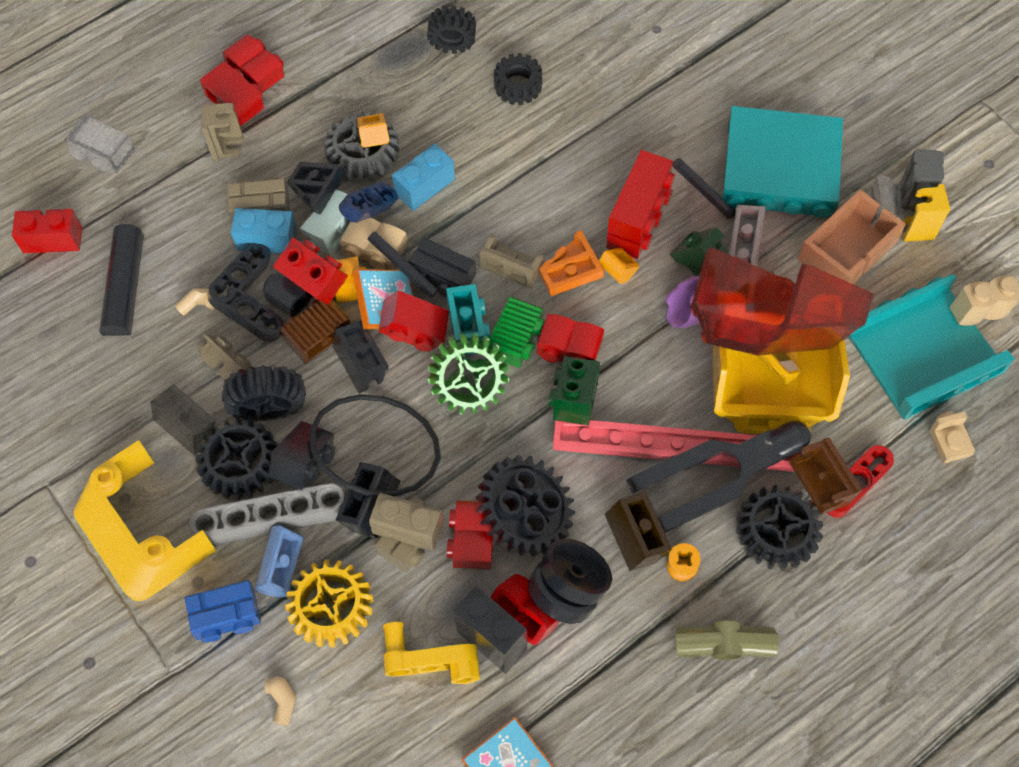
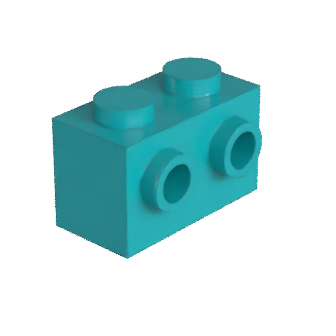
[446,284,490,356]

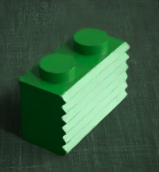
[488,296,545,368]

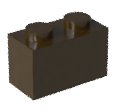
[604,492,672,571]

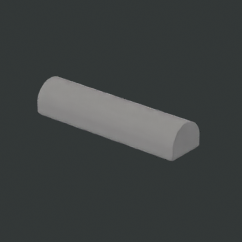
[723,205,766,313]

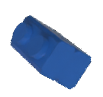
[185,580,261,643]

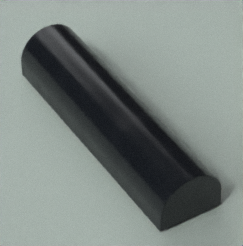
[99,224,144,336]

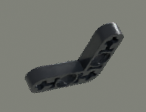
[208,243,284,342]

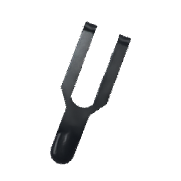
[626,421,811,533]

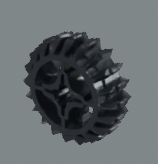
[222,364,306,422]
[195,417,278,500]
[736,484,823,571]

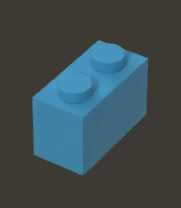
[392,143,455,211]
[231,208,298,253]

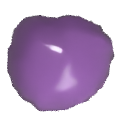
[665,276,717,329]

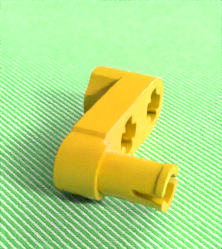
[383,622,481,684]

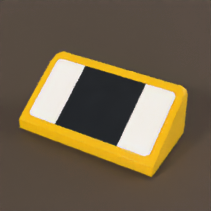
[745,329,802,385]

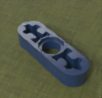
[339,182,398,223]

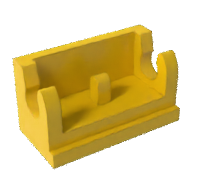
[902,184,950,242]

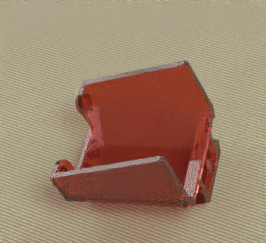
[690,248,874,356]

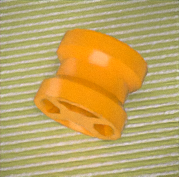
[666,543,701,582]

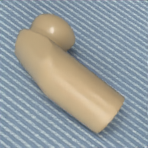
[175,288,218,316]
[264,676,296,726]

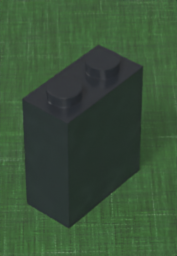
[453,586,527,674]

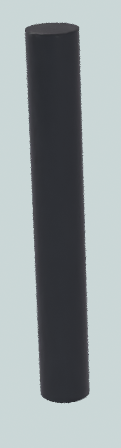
[672,158,736,219]
[367,231,439,298]

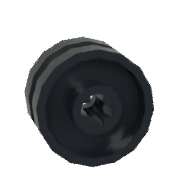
[528,539,613,624]

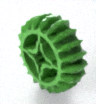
[427,333,510,415]

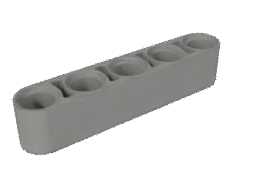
[189,483,345,545]

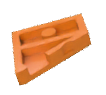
[539,230,604,296]

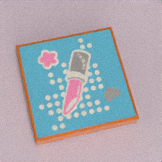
[352,269,413,329]
[461,717,553,767]

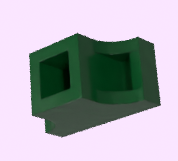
[670,227,731,277]

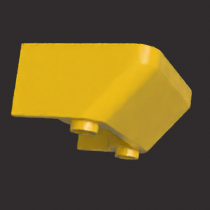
[73,440,216,601]

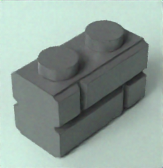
[900,149,944,212]

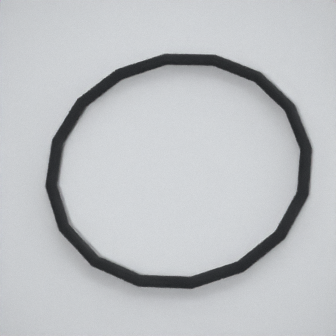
[309,394,441,497]

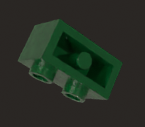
[548,356,600,426]

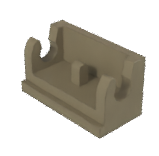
[201,103,244,161]
[479,234,545,289]

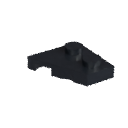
[287,162,346,214]

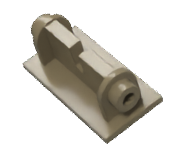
[198,333,252,380]

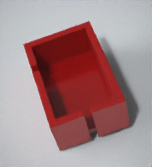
[606,150,676,259]

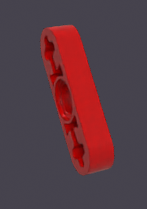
[827,445,894,518]

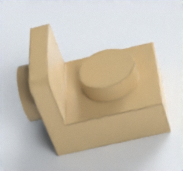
[929,411,975,464]

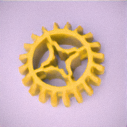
[285,559,374,648]

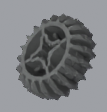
[324,111,400,183]

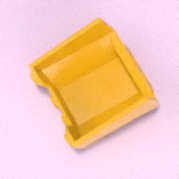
[712,290,850,434]

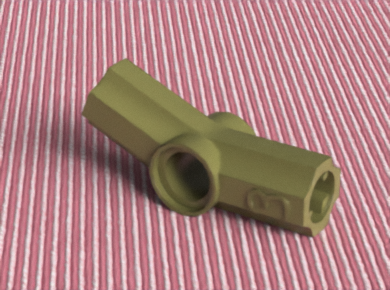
[675,621,779,660]

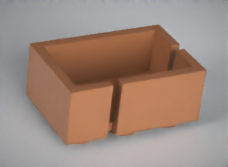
[798,189,906,296]

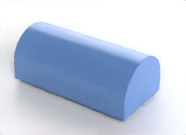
[255,525,304,597]

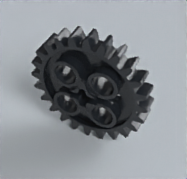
[476,455,575,557]

